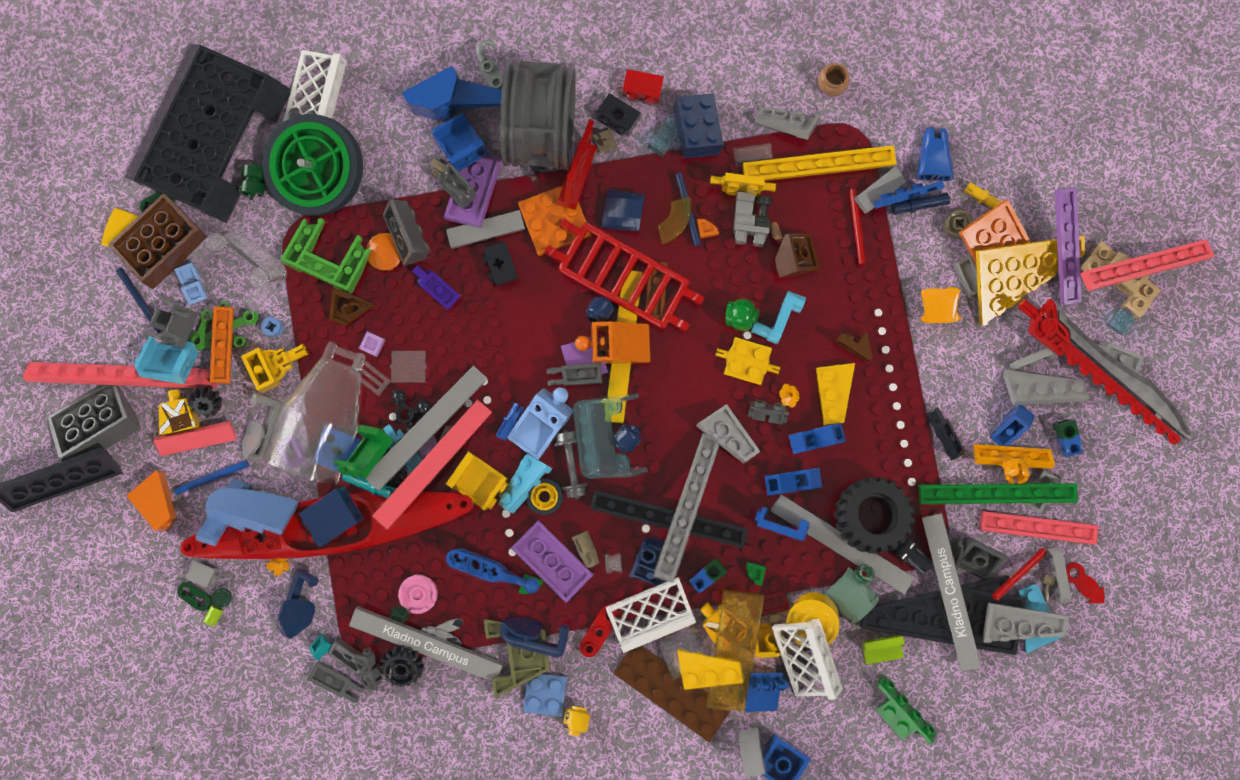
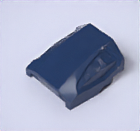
[601,190,645,232]
[629,537,668,586]

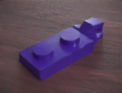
[413,266,461,311]

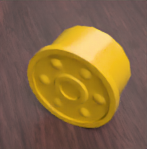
[786,592,839,648]

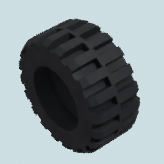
[834,477,915,554]

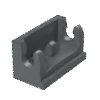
[437,162,477,209]

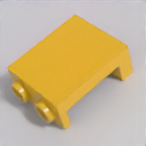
[446,452,508,511]

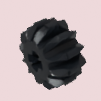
[188,385,222,419]

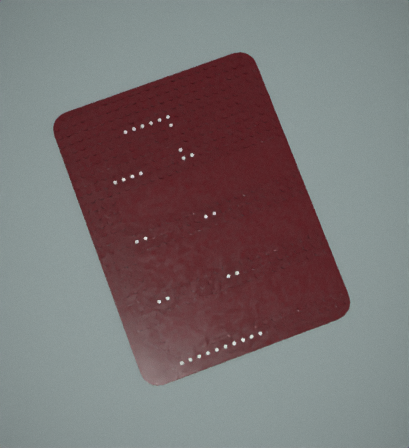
[282,123,949,664]

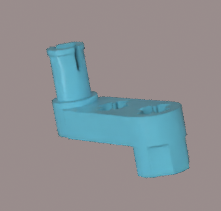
[751,291,806,344]

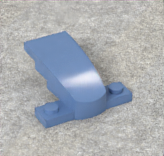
[196,479,298,546]

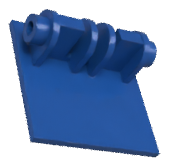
[745,672,789,712]

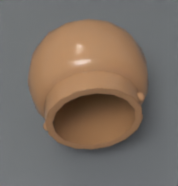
[818,63,850,96]

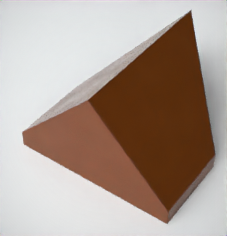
[329,288,376,326]

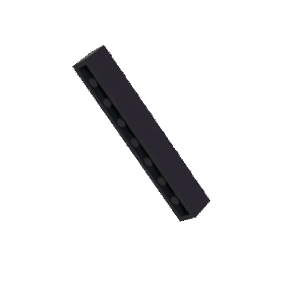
[590,490,748,548]

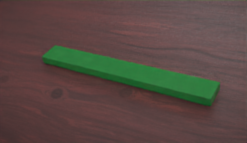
[918,483,1078,504]

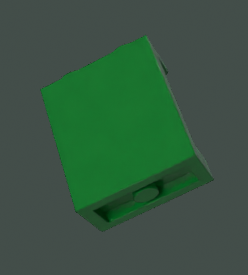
[333,425,393,479]

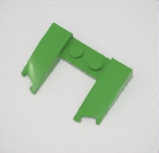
[280,219,371,294]

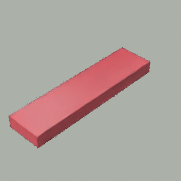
[154,421,237,456]

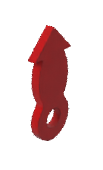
[1065,562,1105,603]

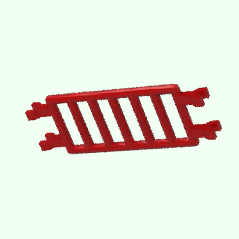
[545,218,705,332]

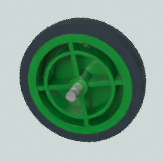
[262,114,363,216]

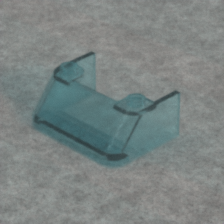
[573,394,648,478]

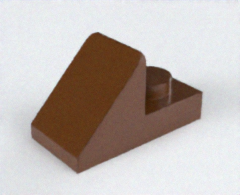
[835,331,873,363]

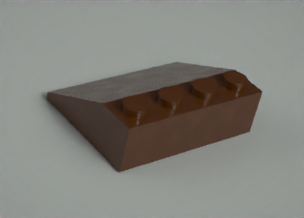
[108,194,209,289]

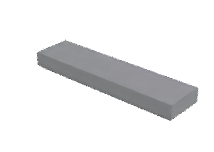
[446,210,525,249]

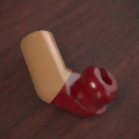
[769,222,784,246]

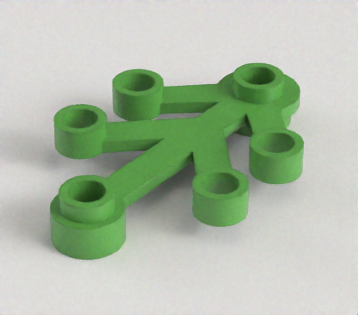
[188,302,259,351]

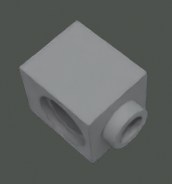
[185,559,221,588]

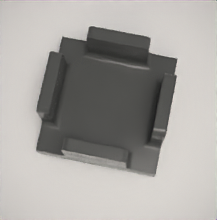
[149,301,198,349]

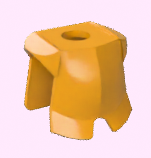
[920,286,962,324]

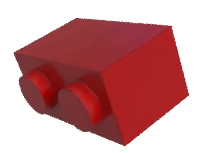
[622,69,664,105]

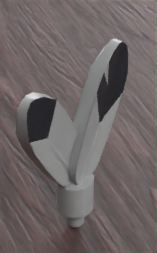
[422,618,464,646]

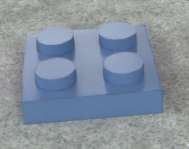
[523,673,567,717]

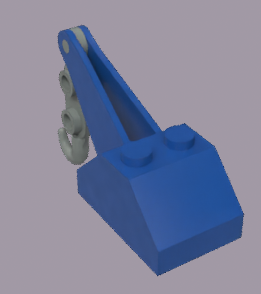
[402,40,504,121]

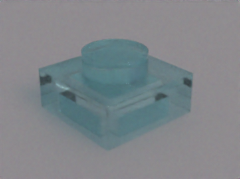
[1107,309,1136,336]

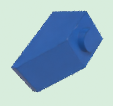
[990,405,1035,446]

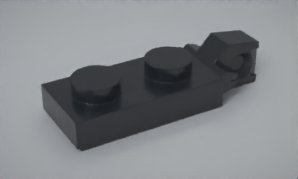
[926,407,965,461]

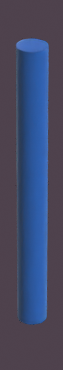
[174,460,249,495]

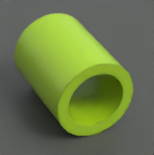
[203,604,224,627]

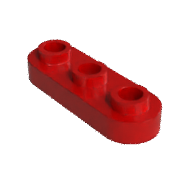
[579,604,619,657]

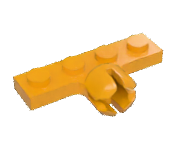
[973,444,1055,485]

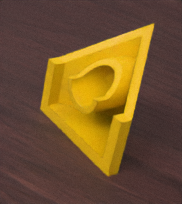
[751,623,790,658]

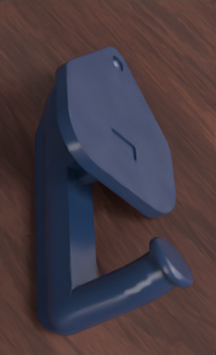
[277,569,319,639]
[500,617,570,658]

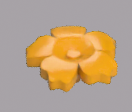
[266,558,290,576]

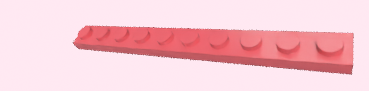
[23,362,218,389]

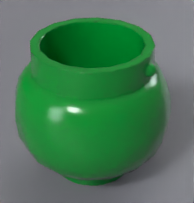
[726,299,759,331]

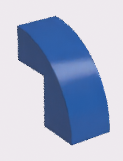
[789,423,846,454]
[764,468,822,495]

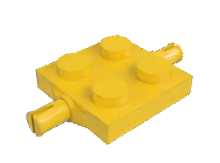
[710,173,776,197]
[715,337,780,385]

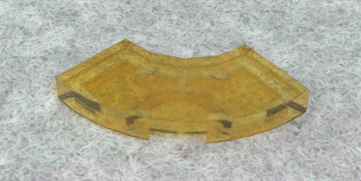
[657,197,691,245]

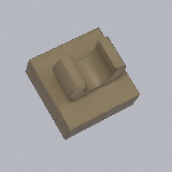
[593,129,617,153]
[430,158,448,180]

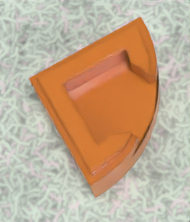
[696,219,719,239]

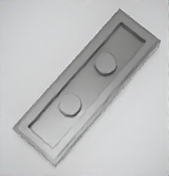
[854,166,906,214]

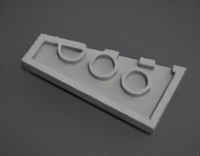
[1003,369,1089,405]
[982,603,1069,643]

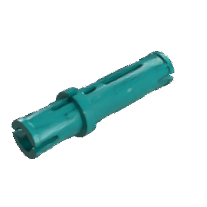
[342,474,396,499]

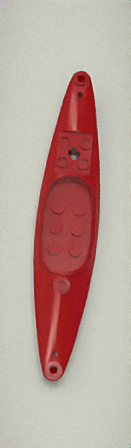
[180,492,473,559]

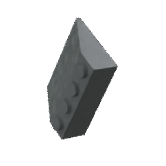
[47,385,141,461]

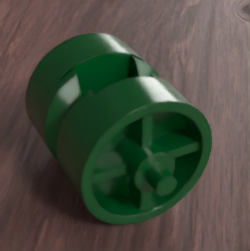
[239,162,265,200]

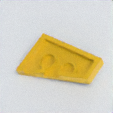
[816,363,855,425]
[677,649,744,690]

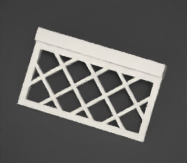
[283,50,347,122]
[605,577,696,653]
[772,619,842,700]

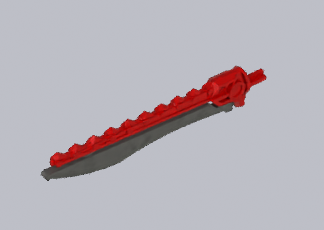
[1017,299,1192,445]

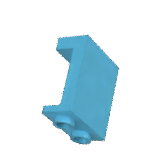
[134,336,199,384]

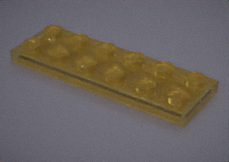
[706,590,764,712]

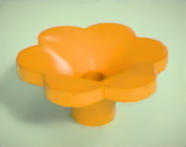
[779,384,799,408]

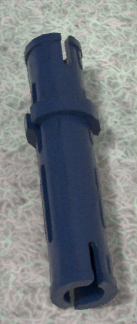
[891,192,950,215]

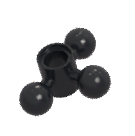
[391,389,432,434]

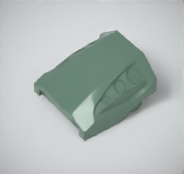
[821,567,880,625]

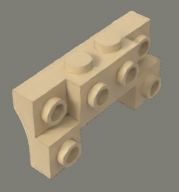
[1080,241,1161,319]

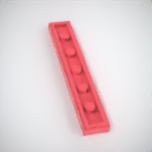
[979,511,1098,545]

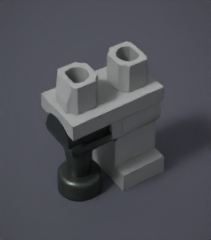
[733,192,772,247]

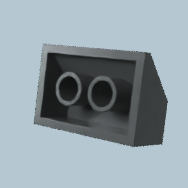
[383,199,429,266]

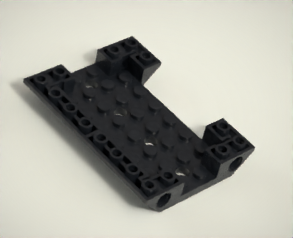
[125,44,291,224]

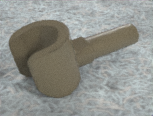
[1040,573,1055,602]
[768,613,786,638]

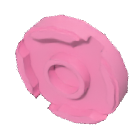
[398,574,438,614]

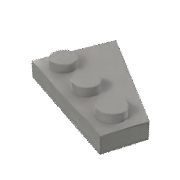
[755,107,821,140]
[696,404,760,463]

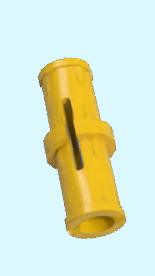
[964,181,1002,209]

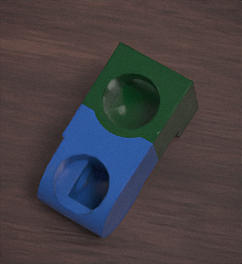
[1052,419,1083,458]
[689,557,727,593]

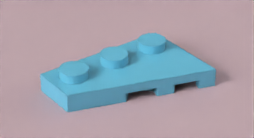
[498,454,553,513]
[1017,583,1062,653]

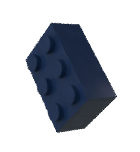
[673,93,724,159]

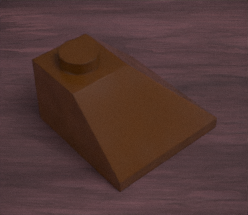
[775,233,820,278]

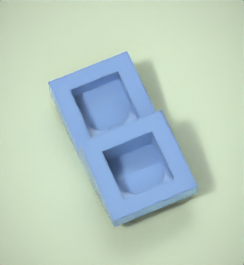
[174,262,207,305]

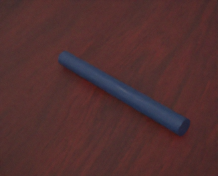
[675,173,701,247]
[116,268,162,334]

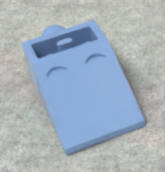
[507,387,574,460]

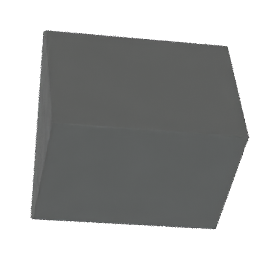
[955,538,1009,579]

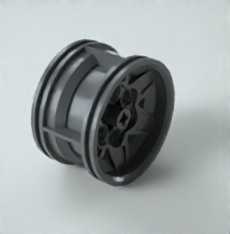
[500,59,576,171]

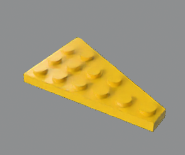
[976,235,1085,325]

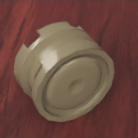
[943,210,973,239]

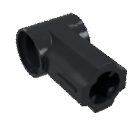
[891,537,933,575]

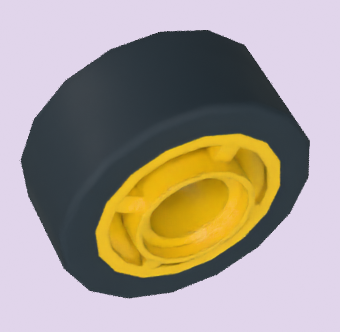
[526,478,564,515]

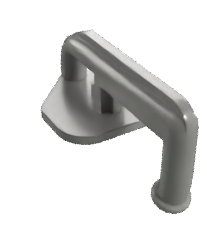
[242,394,284,462]

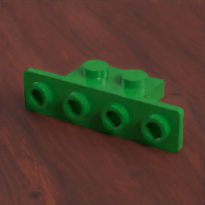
[876,675,936,745]

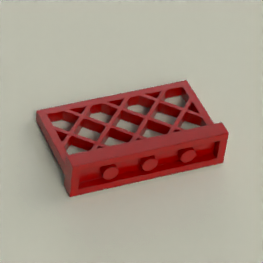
[557,119,597,210]

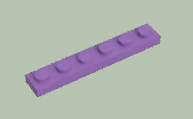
[1055,187,1082,305]

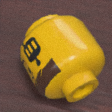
[563,706,590,736]

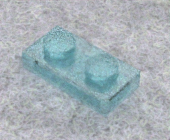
[647,117,679,157]

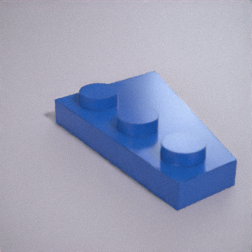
[874,181,944,209]

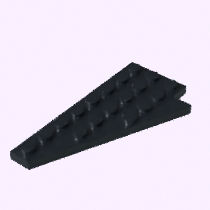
[860,574,1026,655]

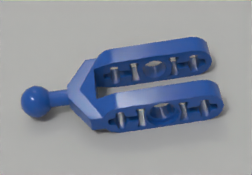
[446,548,539,594]

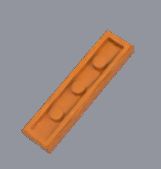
[209,306,234,384]

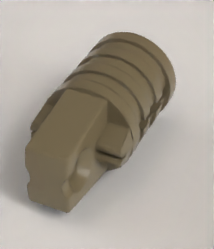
[572,531,599,568]

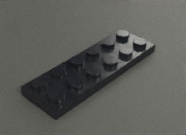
[0,447,122,513]

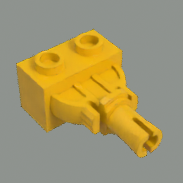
[241,344,308,392]

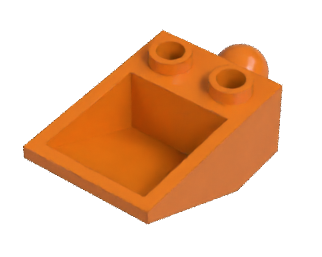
[575,322,650,364]

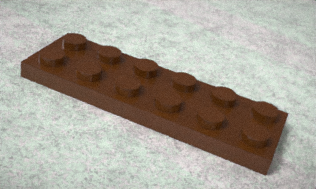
[613,645,731,742]

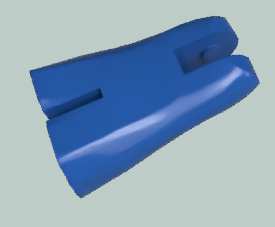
[917,127,954,182]

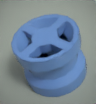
[261,317,284,338]

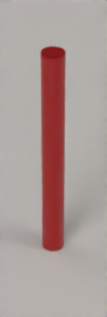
[849,189,866,265]
[992,548,1047,600]

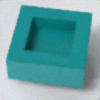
[309,633,331,660]

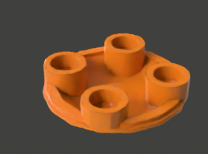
[366,233,401,271]

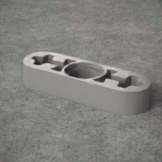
[1047,547,1071,604]

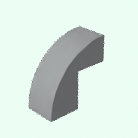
[739,727,766,778]

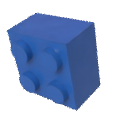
[762,732,811,780]

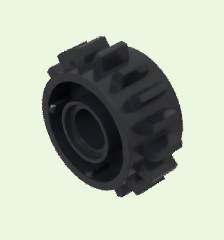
[380,645,424,687]

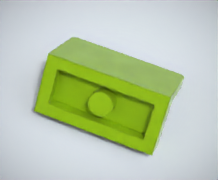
[861,635,905,664]

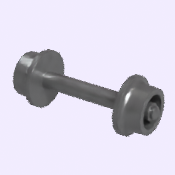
[555,430,588,500]

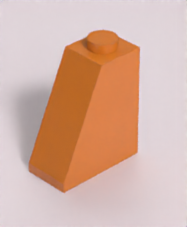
[126,470,177,531]

